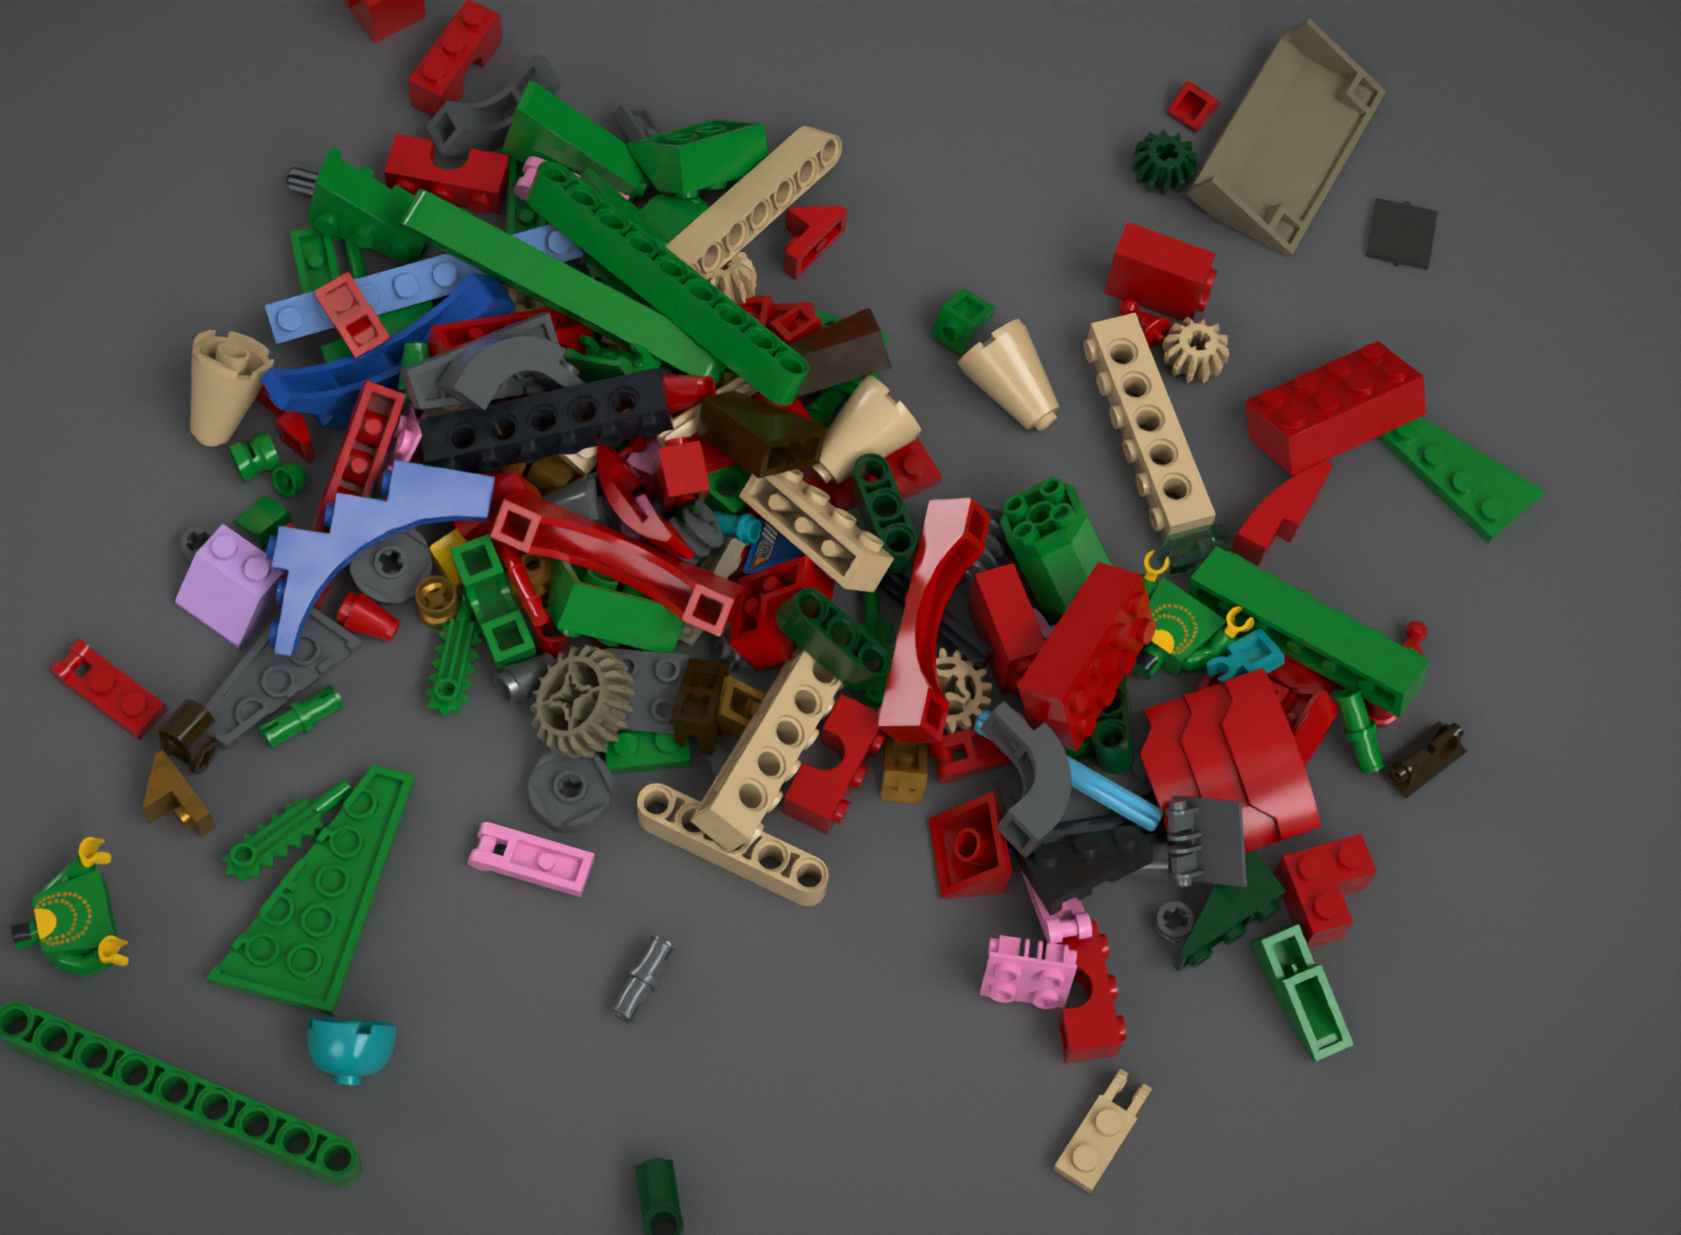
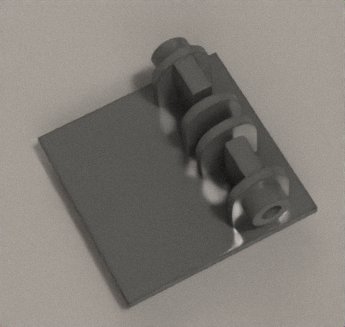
[607,648,690,734]
[1165,795,1247,887]

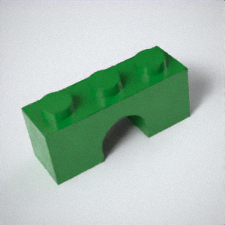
[450,534,536,673]

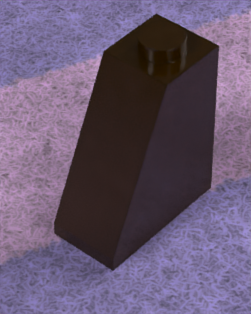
[789,308,892,396]
[696,391,827,478]

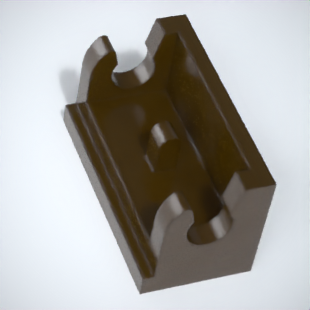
[670,658,731,755]

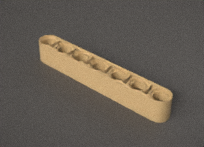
[665,126,842,280]

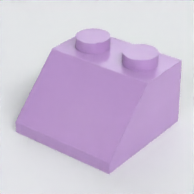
[175,524,288,650]

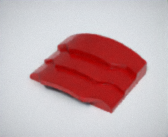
[1139,668,1321,853]

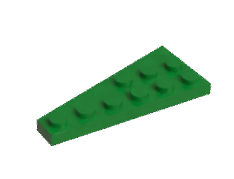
[206,765,416,1017]

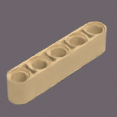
[637,783,829,906]

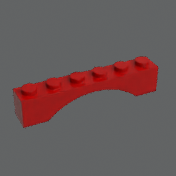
[490,488,745,637]
[877,498,991,743]

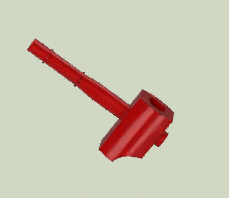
[453,471,548,626]

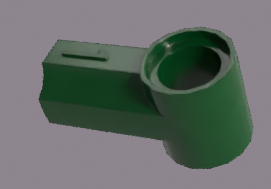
[635,1158,684,1235]

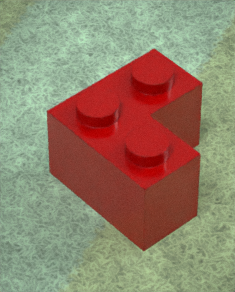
[729,555,835,671]
[1273,834,1377,948]

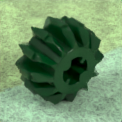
[1132,129,1197,196]

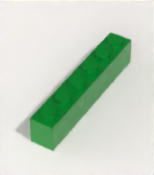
[1189,546,1430,718]

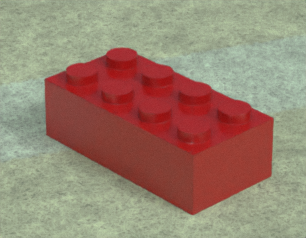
[1245,341,1426,476]
[1017,562,1156,751]

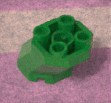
[1000,477,1114,621]

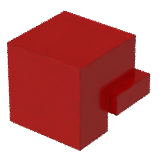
[344,0,426,44]

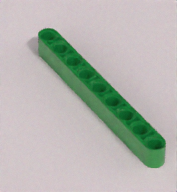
[526,161,810,405]
[399,189,727,386]
[0,1001,362,1188]

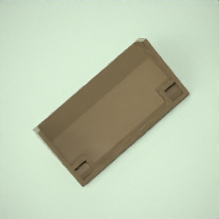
[1186,18,1386,257]

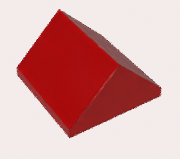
[929,791,1012,899]

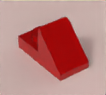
[784,206,847,280]

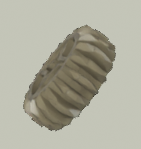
[529,645,637,759]

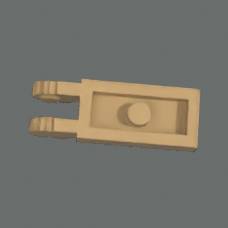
[1053,1069,1152,1194]

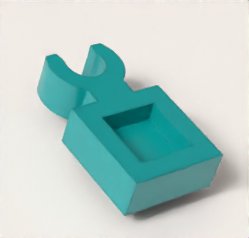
[1206,628,1285,684]

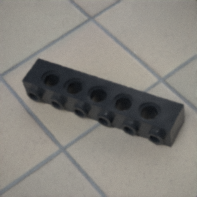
[419,367,674,473]

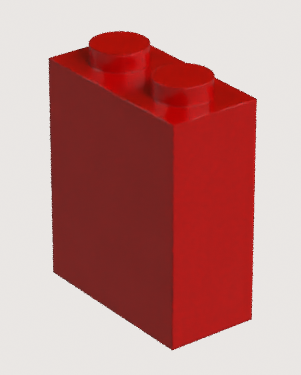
[1104,222,1218,322]
[967,563,1045,694]

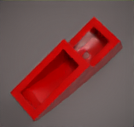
[1230,461,1333,566]

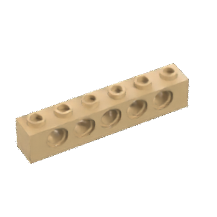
[1083,313,1216,544]
[690,644,845,852]

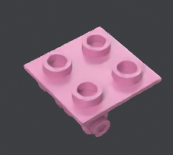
[377,403,433,501]
[979,935,1077,1009]

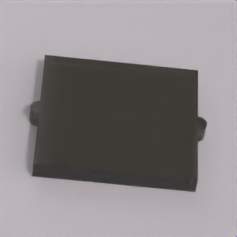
[1366,198,1438,270]

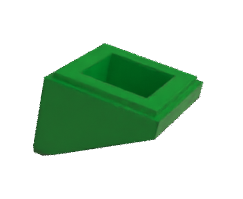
[234,495,292,549]

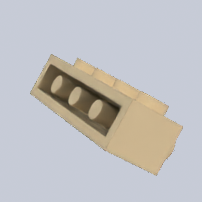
[739,469,894,592]

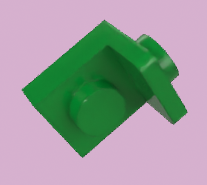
[931,288,996,355]

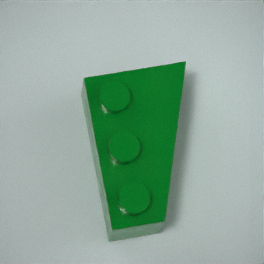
[307,145,427,264]

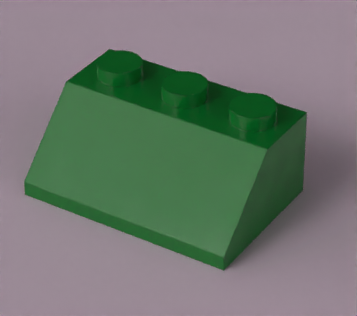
[628,118,768,199]
[548,558,685,653]

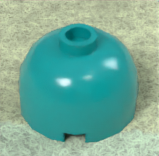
[307,1017,397,1085]

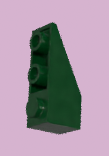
[1174,851,1286,971]

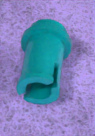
[714,511,762,546]

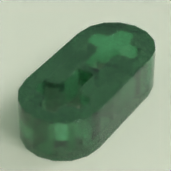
[1157,524,1234,575]

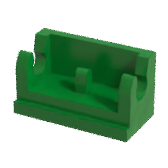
[563,335,661,383]

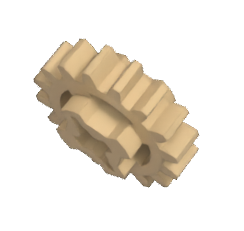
[936,648,992,735]

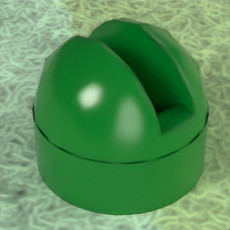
[272,462,308,497]

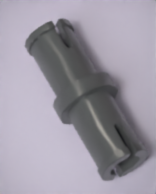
[609,935,676,1024]

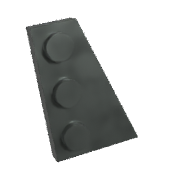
[1018,824,1154,916]

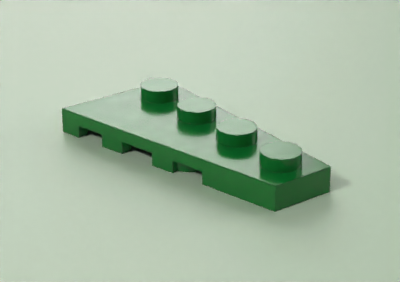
[1376,417,1546,544]

